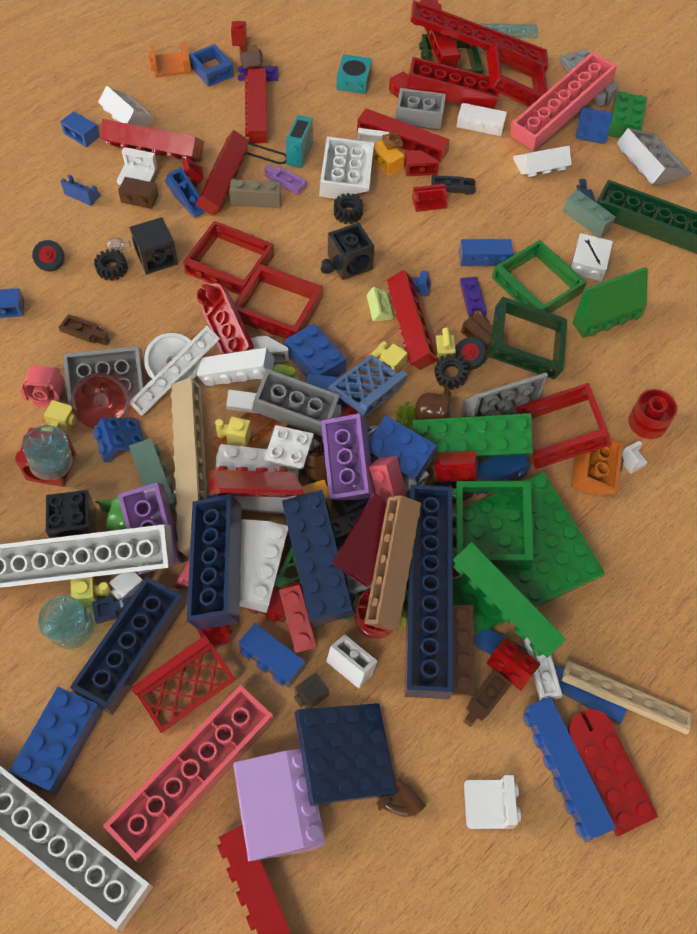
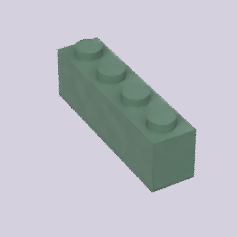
[129,438,177,513]

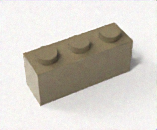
[229,179,281,208]

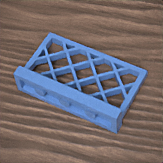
[328,354,408,418]

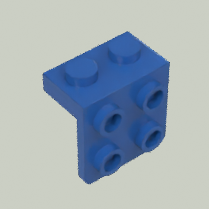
[576,107,613,144]
[94,417,144,462]

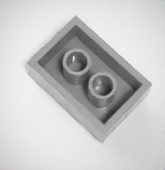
[396,88,446,129]

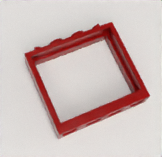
[486,41,548,107]
[183,221,274,295]
[235,264,323,339]
[515,383,612,469]

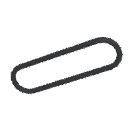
[246,142,287,164]

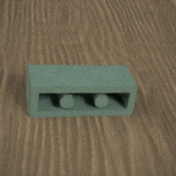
[563,190,615,238]

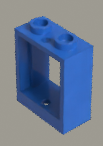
[189,44,234,87]

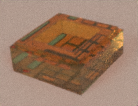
[382,132,403,150]

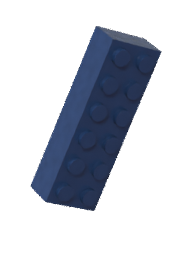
[282,489,356,627]
[187,494,241,630]
[70,576,185,715]

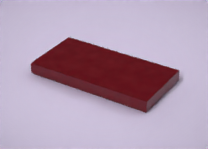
[332,493,387,588]

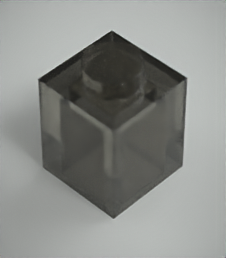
[294,673,329,709]

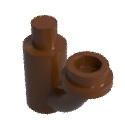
[376,778,426,817]

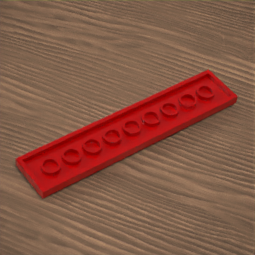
[410,0,548,72]

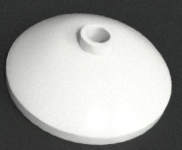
[144,333,200,388]

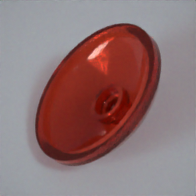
[71,373,130,429]

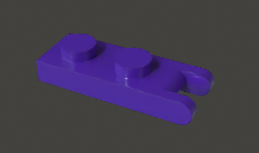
[238,66,278,81]
[460,277,487,317]

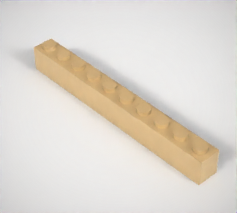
[171,377,208,558]

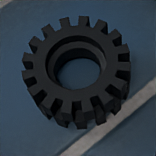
[334,193,363,224]
[94,249,128,281]
[434,354,468,390]

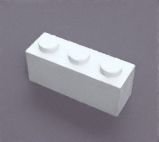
[456,103,507,136]

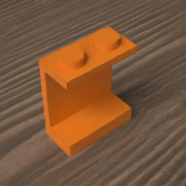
[148,41,191,77]

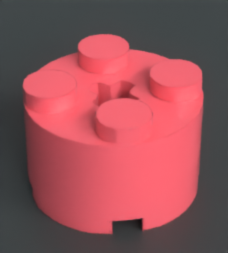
[21,365,65,408]

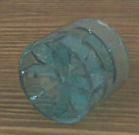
[22,425,73,480]
[38,595,94,649]

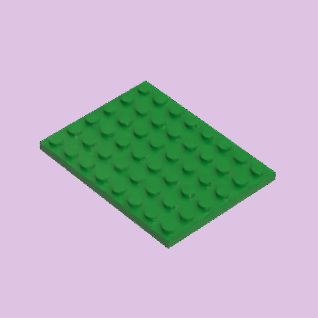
[452,472,605,636]

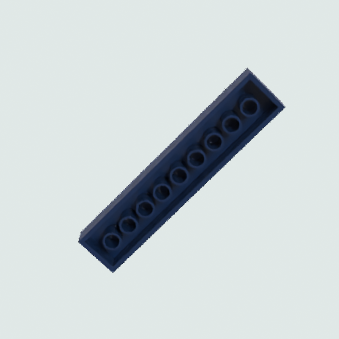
[404,485,453,699]

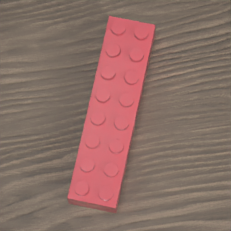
[511,52,617,151]
[103,685,274,864]

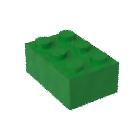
[608,91,647,138]

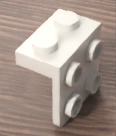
[117,147,158,185]
[265,425,314,469]
[464,775,521,829]

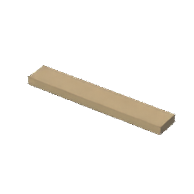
[561,661,692,735]

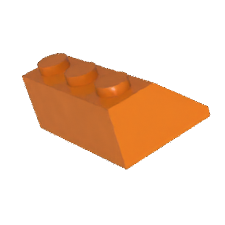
[571,429,623,494]

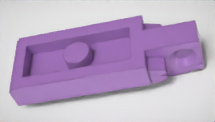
[264,165,307,195]

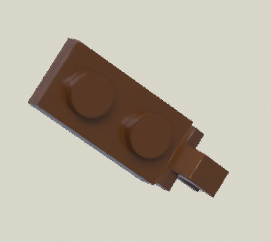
[58,314,110,345]
[463,670,512,727]

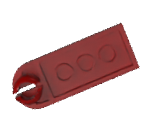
[197,283,254,355]
[567,709,658,836]

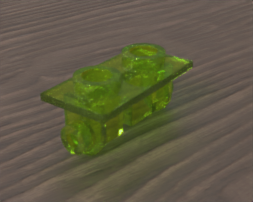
[395,401,415,430]

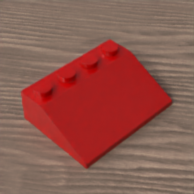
[209,466,304,498]

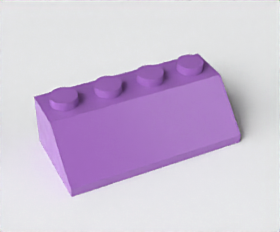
[321,413,375,500]
[118,483,184,574]

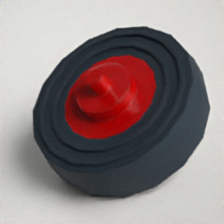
[32,240,65,272]
[455,337,487,370]

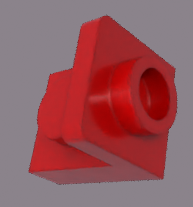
[182,158,204,188]

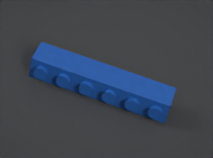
[523,697,616,842]

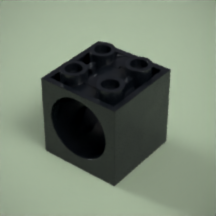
[129,217,178,275]
[328,222,375,280]
[46,490,97,538]

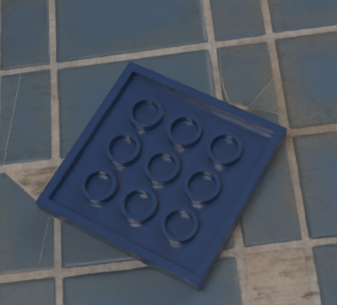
[294,703,398,806]

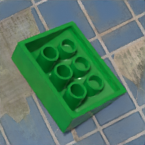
[572,267,648,338]

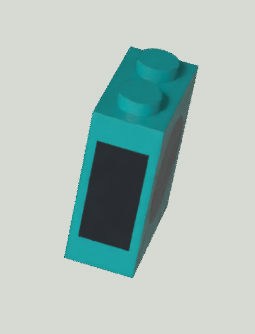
[336,54,372,94]
[286,115,313,168]

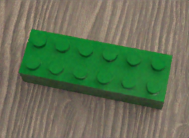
[413,413,534,461]
[453,542,566,658]

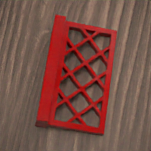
[131,635,236,733]

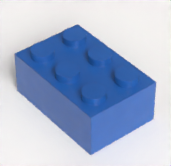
[285,323,347,377]
[369,416,438,484]

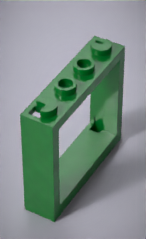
[492,240,586,313]
[452,481,534,566]

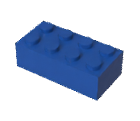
[9,687,102,796]

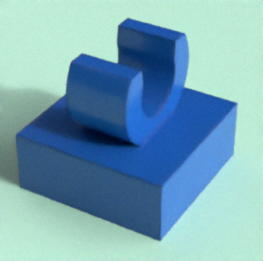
[413,271,431,296]

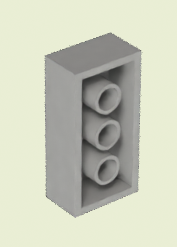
[252,369,340,437]

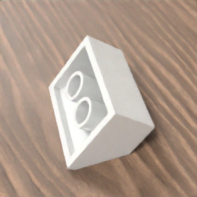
[99,86,155,127]
[513,146,572,177]

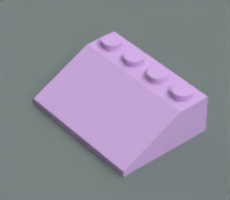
[233,749,326,862]

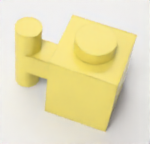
[434,328,456,364]
[369,341,407,372]
[40,400,77,433]
[215,417,252,447]
[71,577,112,607]

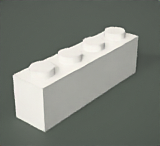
[197,348,275,386]

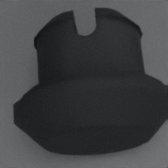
[320,259,335,274]

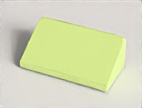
[367,287,394,321]

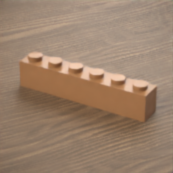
[364,495,421,630]

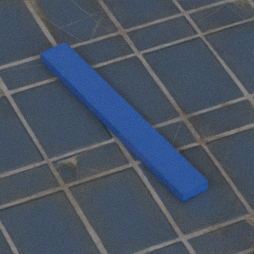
[473,629,627,725]

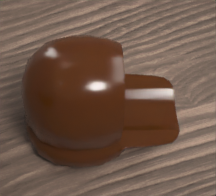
[414,383,451,420]

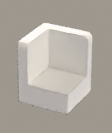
[622,441,648,474]

